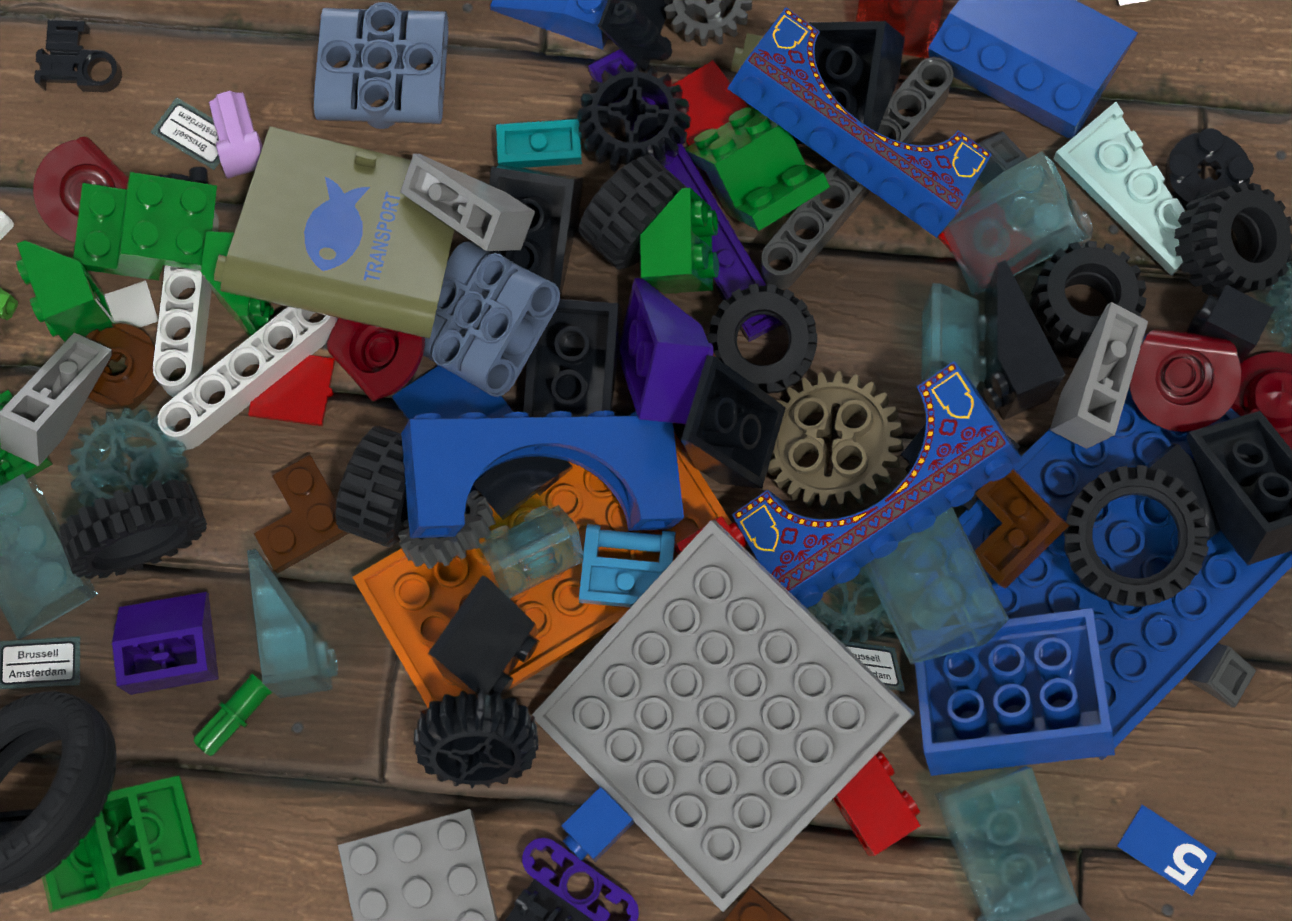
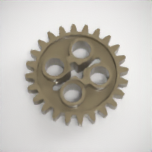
[768,371,904,511]

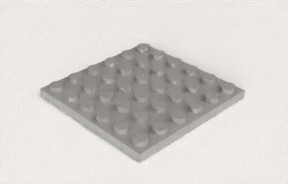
[532,520,915,912]

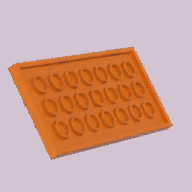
[352,415,746,708]

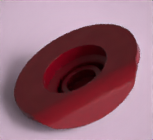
[33,137,128,243]
[327,318,425,401]
[1129,330,1241,432]
[1230,352,1292,449]

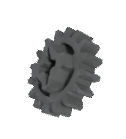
[664,0,752,46]
[398,490,495,569]

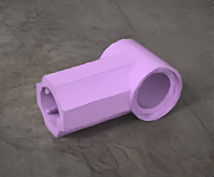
[209,91,263,179]

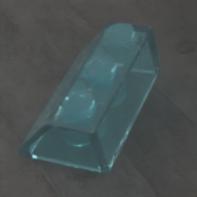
[0,474,98,640]
[864,507,1009,664]

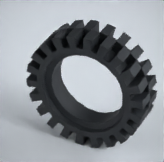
[1063,465,1209,607]
[58,480,207,579]

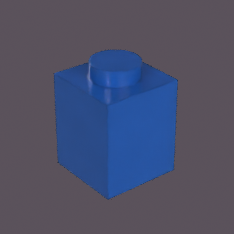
[562,787,634,862]

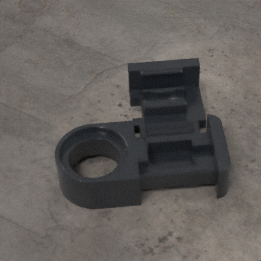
[34,20,122,92]

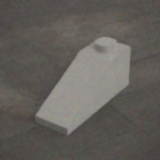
[401,154,535,251]
[1050,302,1148,449]
[0,333,112,466]

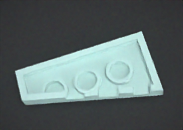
[1053,102,1185,276]

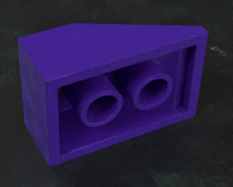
[618,278,713,424]

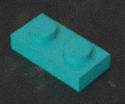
[496,119,582,168]

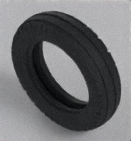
[0,691,117,894]

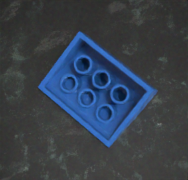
[928,0,1138,140]
[912,608,1115,776]

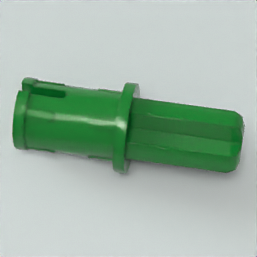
[193,673,273,756]

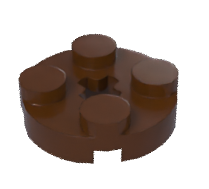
[85,323,159,411]

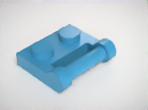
[579,524,676,608]

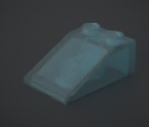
[943,151,1089,296]
[479,505,583,599]
[247,549,338,698]
[935,765,1078,921]

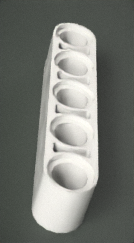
[153,211,219,398]
[158,307,338,450]

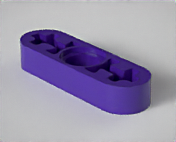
[522,838,639,921]

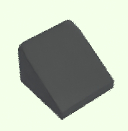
[978,131,1030,191]
[1187,644,1256,708]

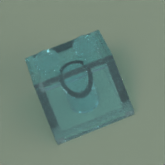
[921,283,986,388]

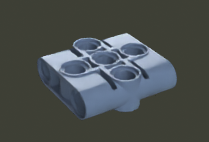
[314,2,448,129]
[423,241,560,397]

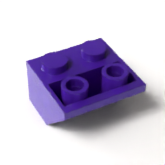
[112,592,219,695]

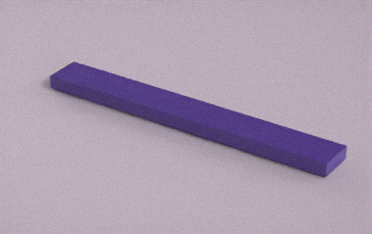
[588,49,783,342]

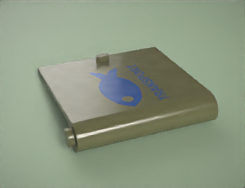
[214,126,467,339]

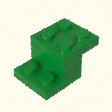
[685,107,830,231]
[73,172,217,281]
[42,775,202,913]

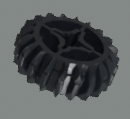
[577,62,690,172]
[413,690,538,788]

